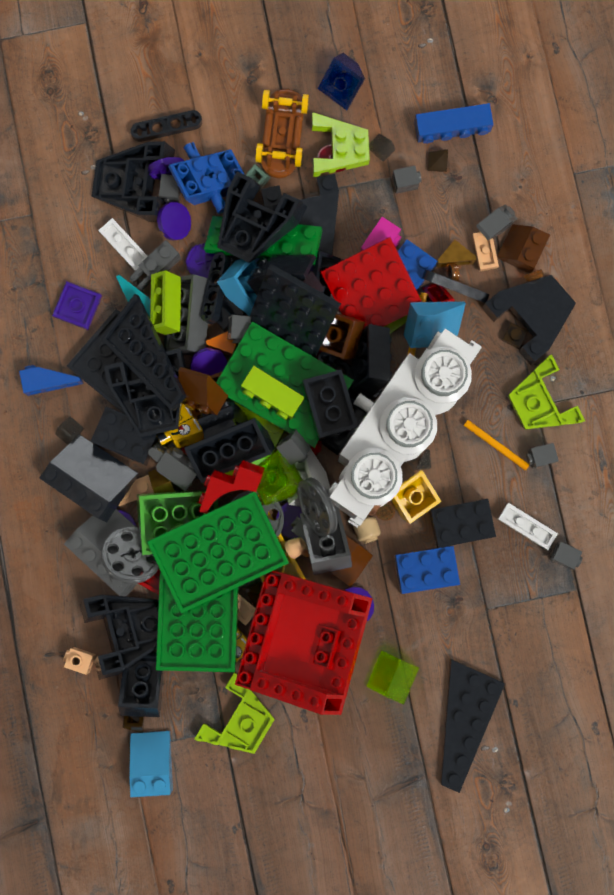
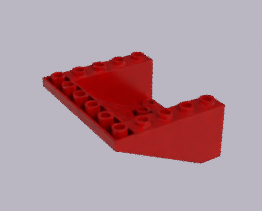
[235,570,373,715]

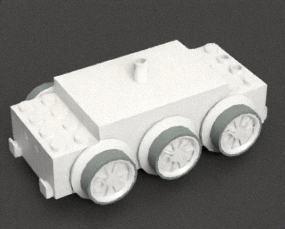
[328,329,482,528]

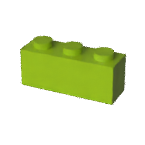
[150,270,181,335]
[241,366,305,420]

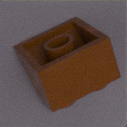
[497,224,550,273]
[320,314,365,359]
[178,367,228,415]
[330,536,373,587]

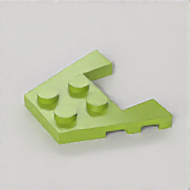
[312,113,370,177]
[508,355,585,430]
[195,672,275,754]

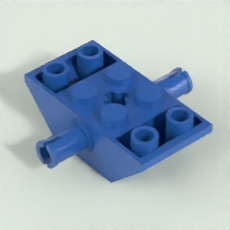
[168,142,245,214]

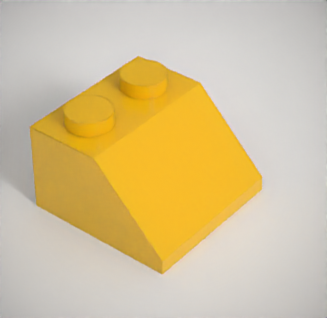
[392,470,441,524]

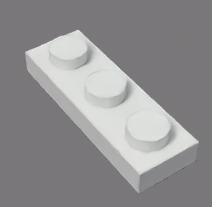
[98,218,148,271]
[497,503,558,550]

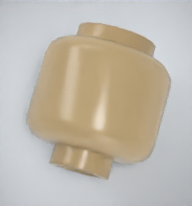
[353,515,381,544]

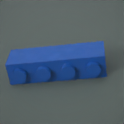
[414,103,494,144]

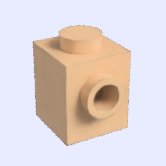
[63,647,96,675]

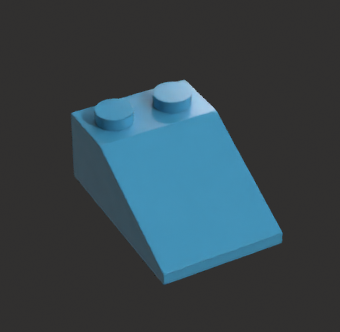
[217,259,257,316]
[404,301,466,348]
[130,731,173,797]

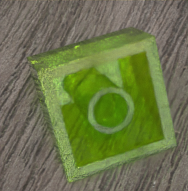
[257,451,303,505]
[366,650,419,705]

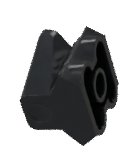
[197,401,248,438]

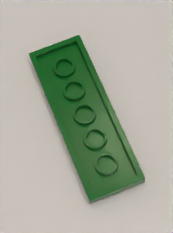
[204,216,323,265]

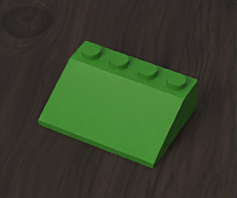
[137,490,218,555]

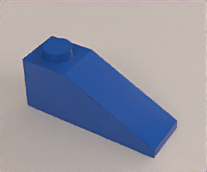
[19,365,84,396]

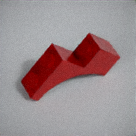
[199,460,265,514]

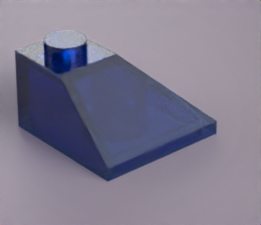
[318,53,365,110]

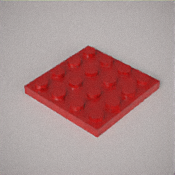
[321,236,422,329]

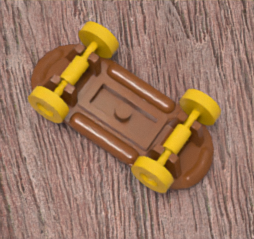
[255,89,309,178]

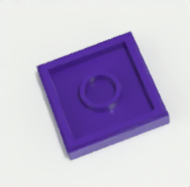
[52,281,102,330]

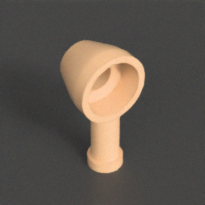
[285,538,309,559]

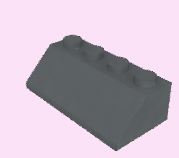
[164,274,208,355]

